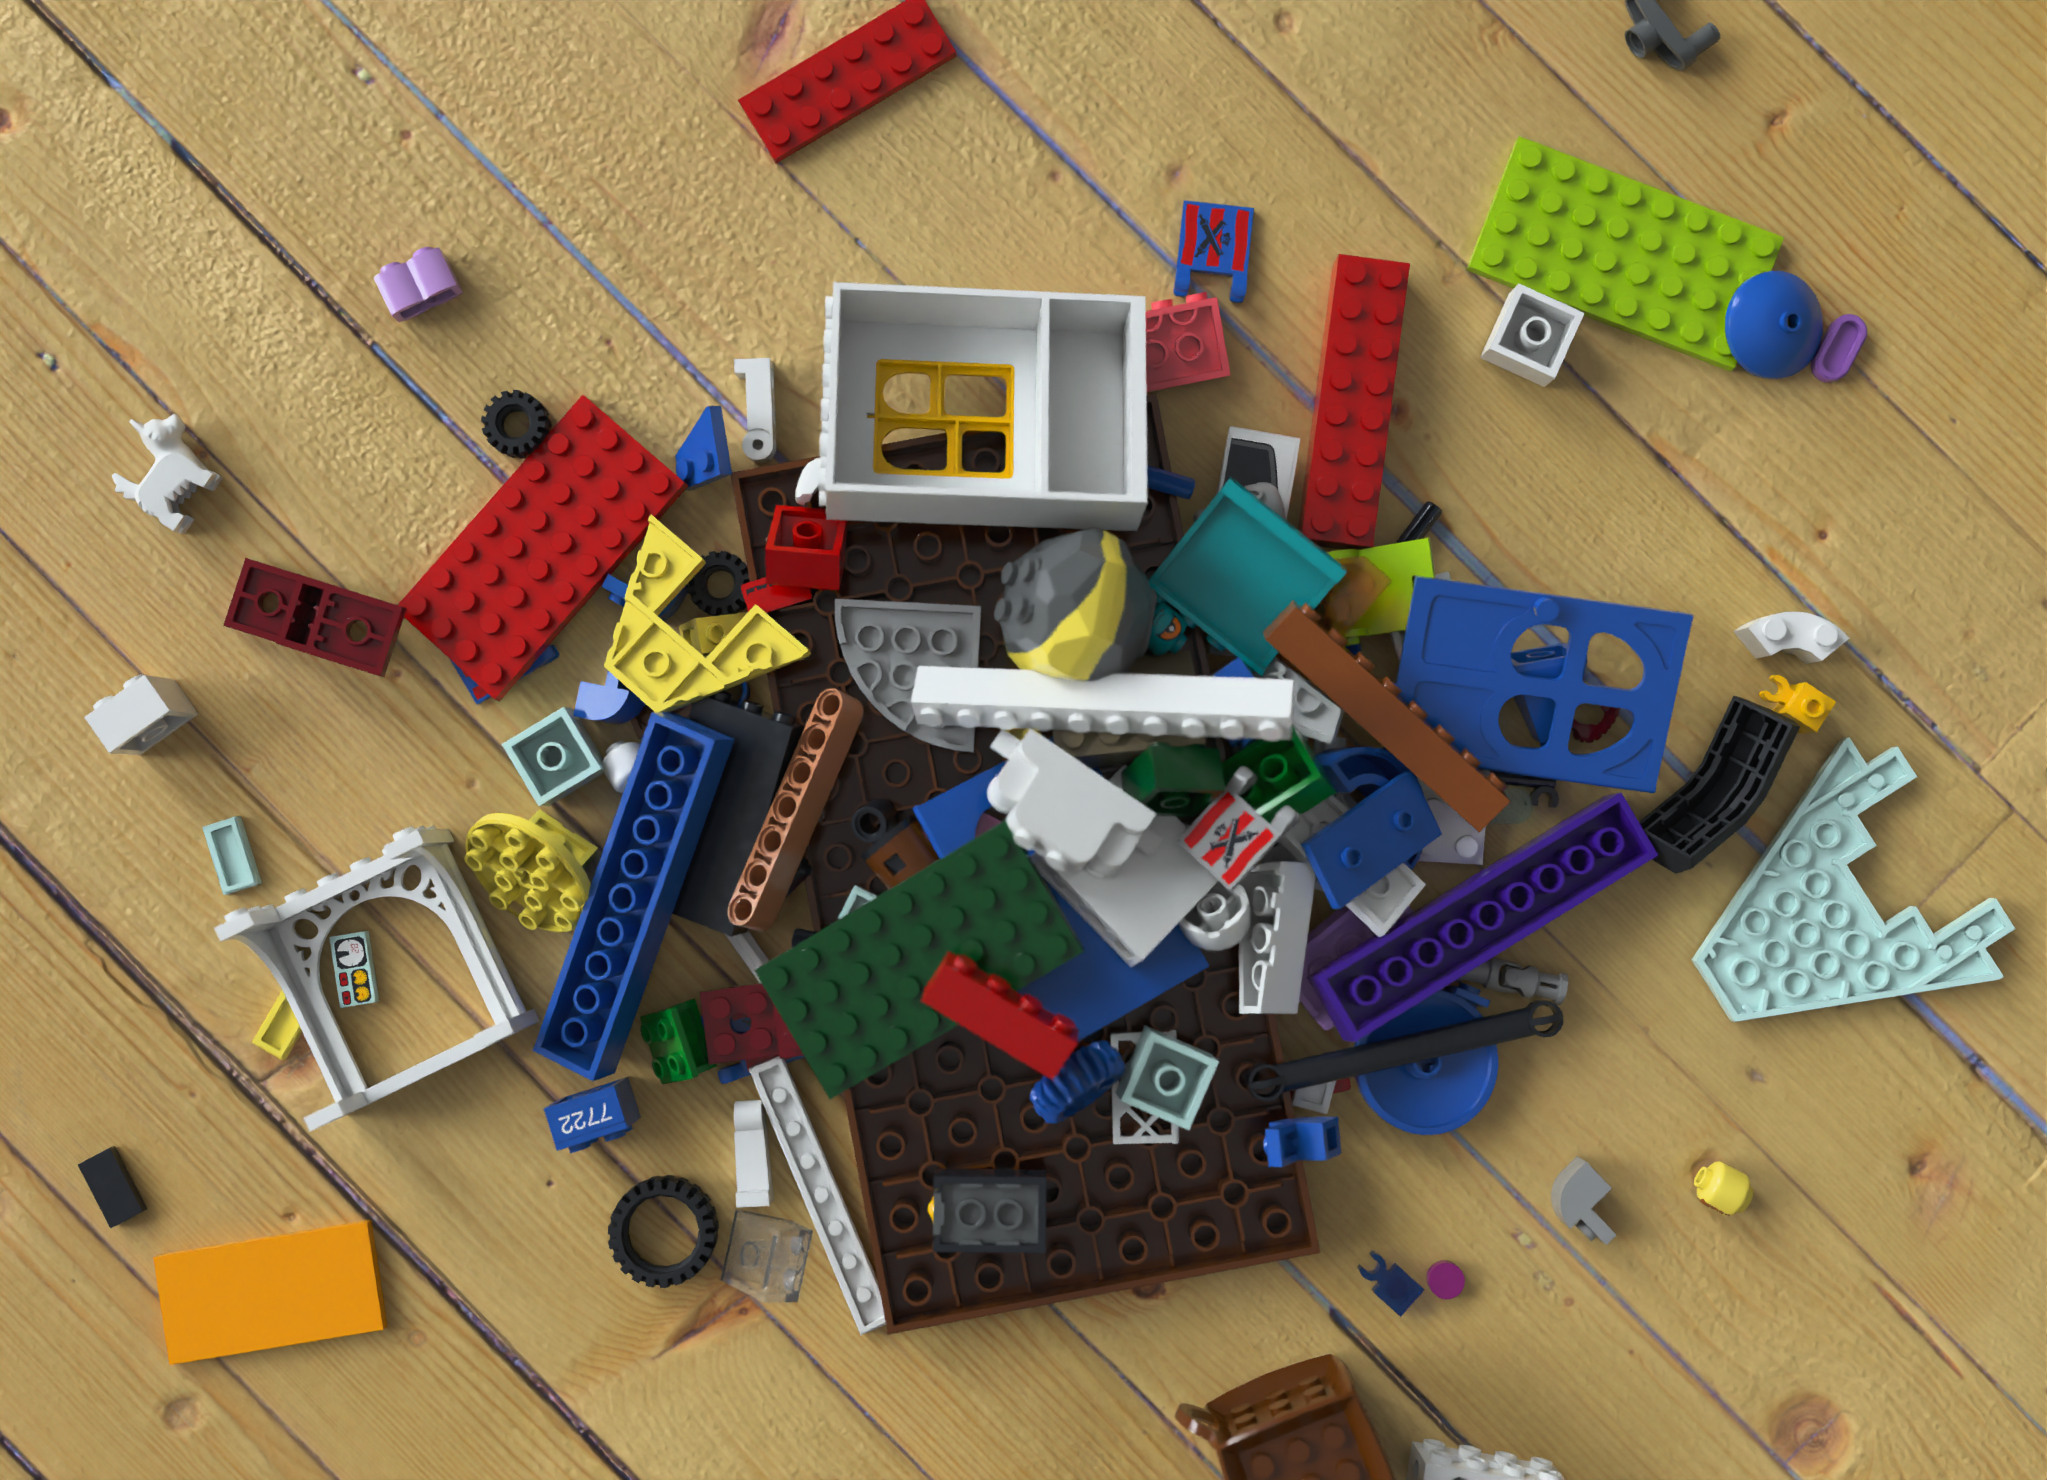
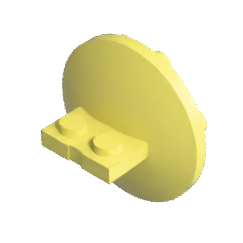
[464,809,598,932]

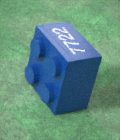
[544,1077,641,1153]

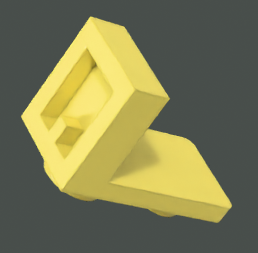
[679,612,748,656]

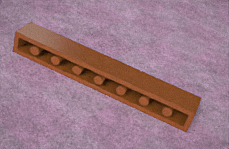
[1263,600,1511,832]

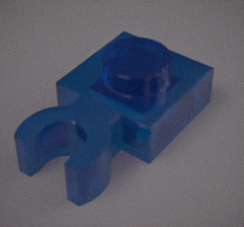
[1357,1250,1424,1317]

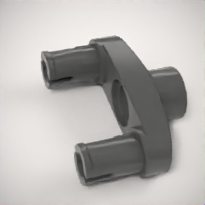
[1625,0,1720,71]

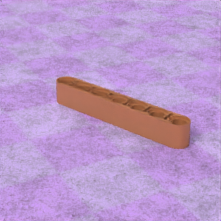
[728,688,864,932]

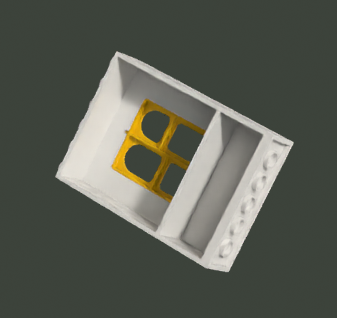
[818,282,1147,531]

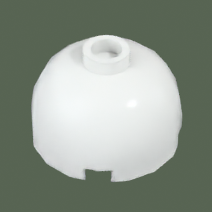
[1179,881,1252,951]

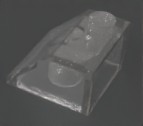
[721,1210,813,1303]

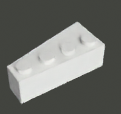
[1239,861,1316,1014]

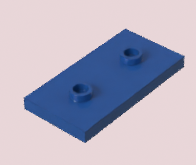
[1301,771,1442,909]

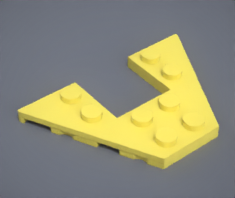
[604,515,811,712]

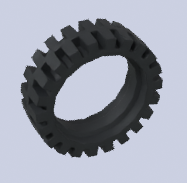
[608,1175,719,1288]

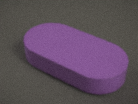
[1811,314,1867,383]

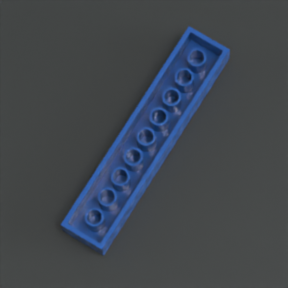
[533,712,735,1081]

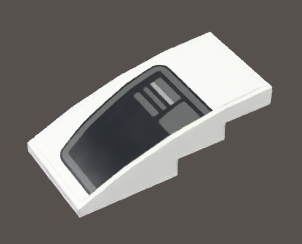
[1216,426,1300,519]

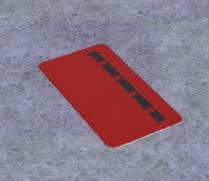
[741,577,812,613]

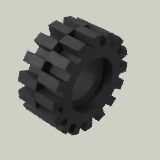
[481,390,552,459]
[687,551,750,616]

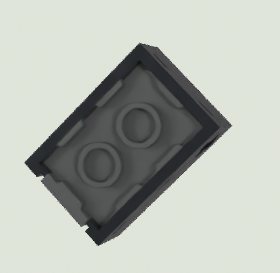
[928,1168,1046,1253]

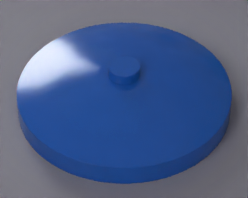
[1355,990,1498,1135]

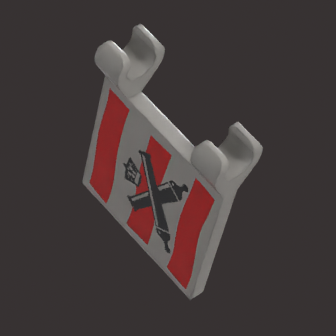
[1177,766,1300,892]

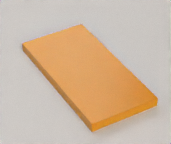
[153,1219,388,1365]

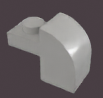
[1551,1156,1616,1245]

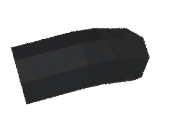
[1639,696,1800,874]

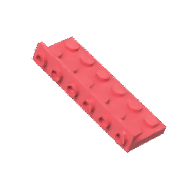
[1146,292,1231,392]

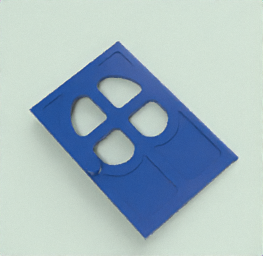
[1383,576,1694,793]
[913,736,1209,1041]

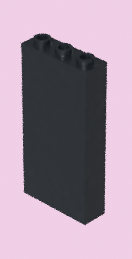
[672,691,805,937]

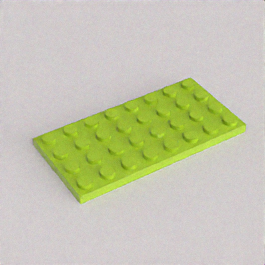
[1466,136,1784,371]

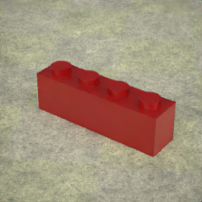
[921,951,1079,1080]

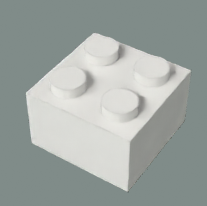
[1480,284,1584,387]
[84,674,198,755]

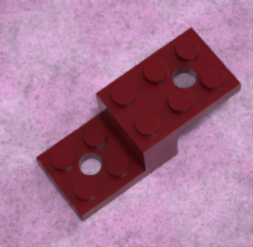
[223,558,407,677]
[700,983,804,1065]

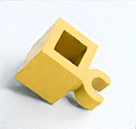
[1758,675,1836,734]

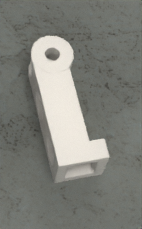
[734,358,777,464]
[734,1100,774,1208]

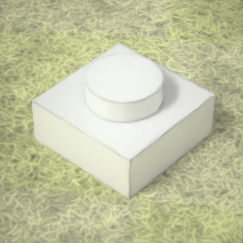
[1291,1081,1336,1114]

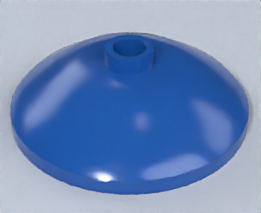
[1725,271,1823,379]

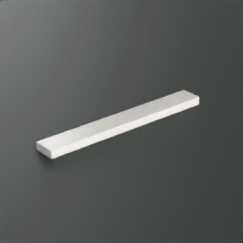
[749,1055,886,1335]

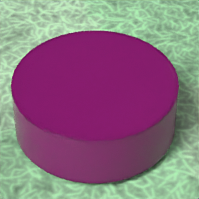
[1426,1260,1465,1299]

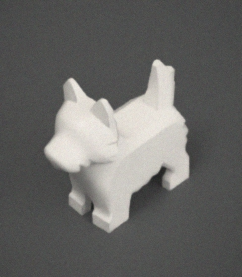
[112,414,223,534]

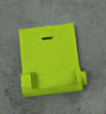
[1325,538,1435,646]

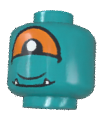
[1147,602,1188,656]

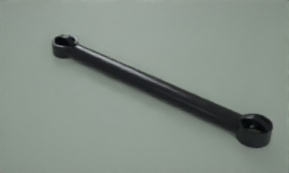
[1245,1000,1564,1101]

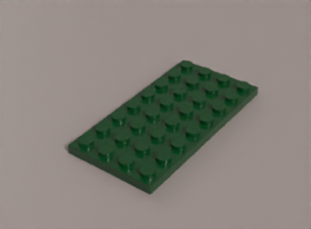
[754,820,1085,1099]

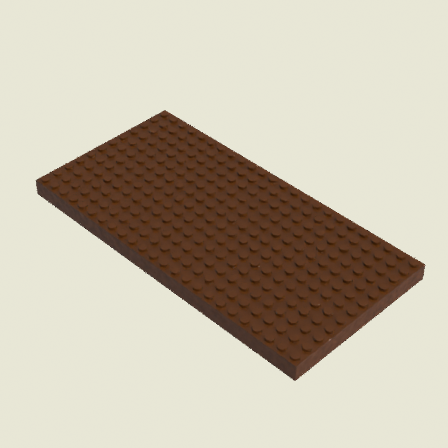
[730,393,1320,1334]

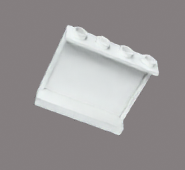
[1030,765,1219,967]

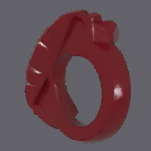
[1571,705,1621,743]

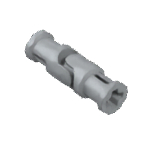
[1455,957,1568,1005]

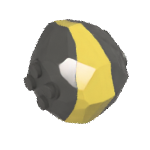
[994,528,1157,681]

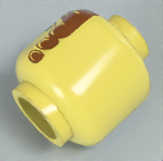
[1694,1161,1753,1216]

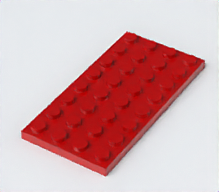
[398,395,688,702]

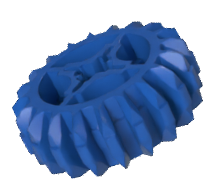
[1030,1040,1126,1124]

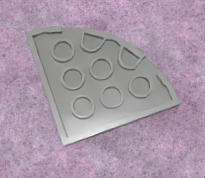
[835,599,981,753]

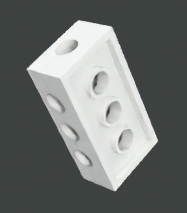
[1406,1439,1565,1480]

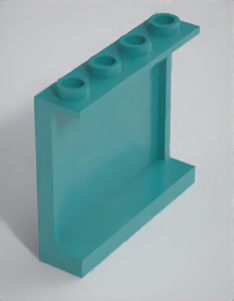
[1148,477,1347,676]

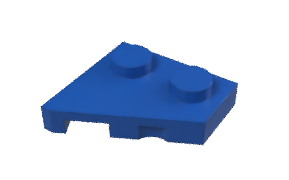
[675,406,732,491]

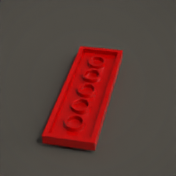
[738,0,957,164]

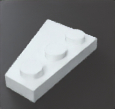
[1252,657,1344,744]

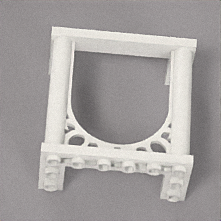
[214,826,540,1131]

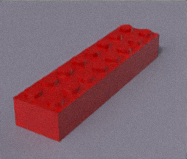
[1298,254,1410,550]

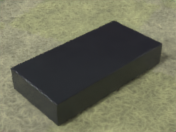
[78,1146,147,1229]

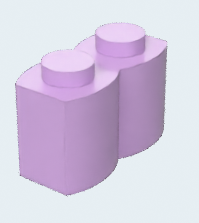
[374,247,463,322]

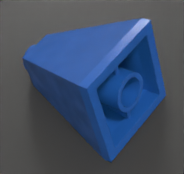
[1511,643,1588,747]

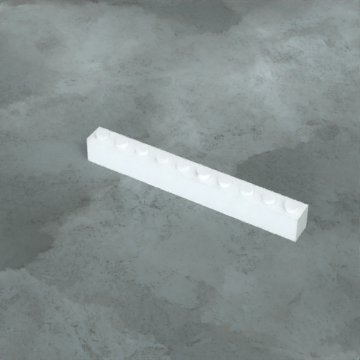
[911,666,1294,741]

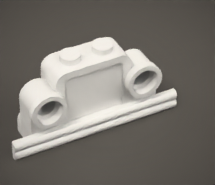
[987,728,1163,878]

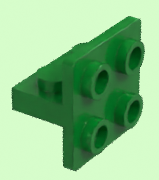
[640,998,717,1084]

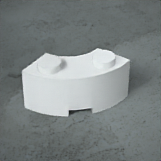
[1733,612,1850,664]

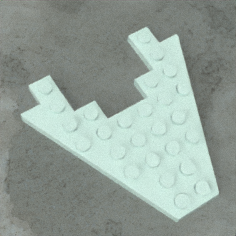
[1691,737,2015,1022]

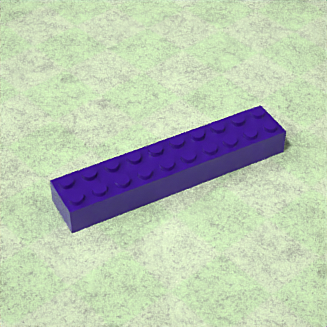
[1307,792,1658,1042]

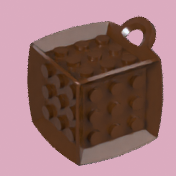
[1175,1354,1396,1480]

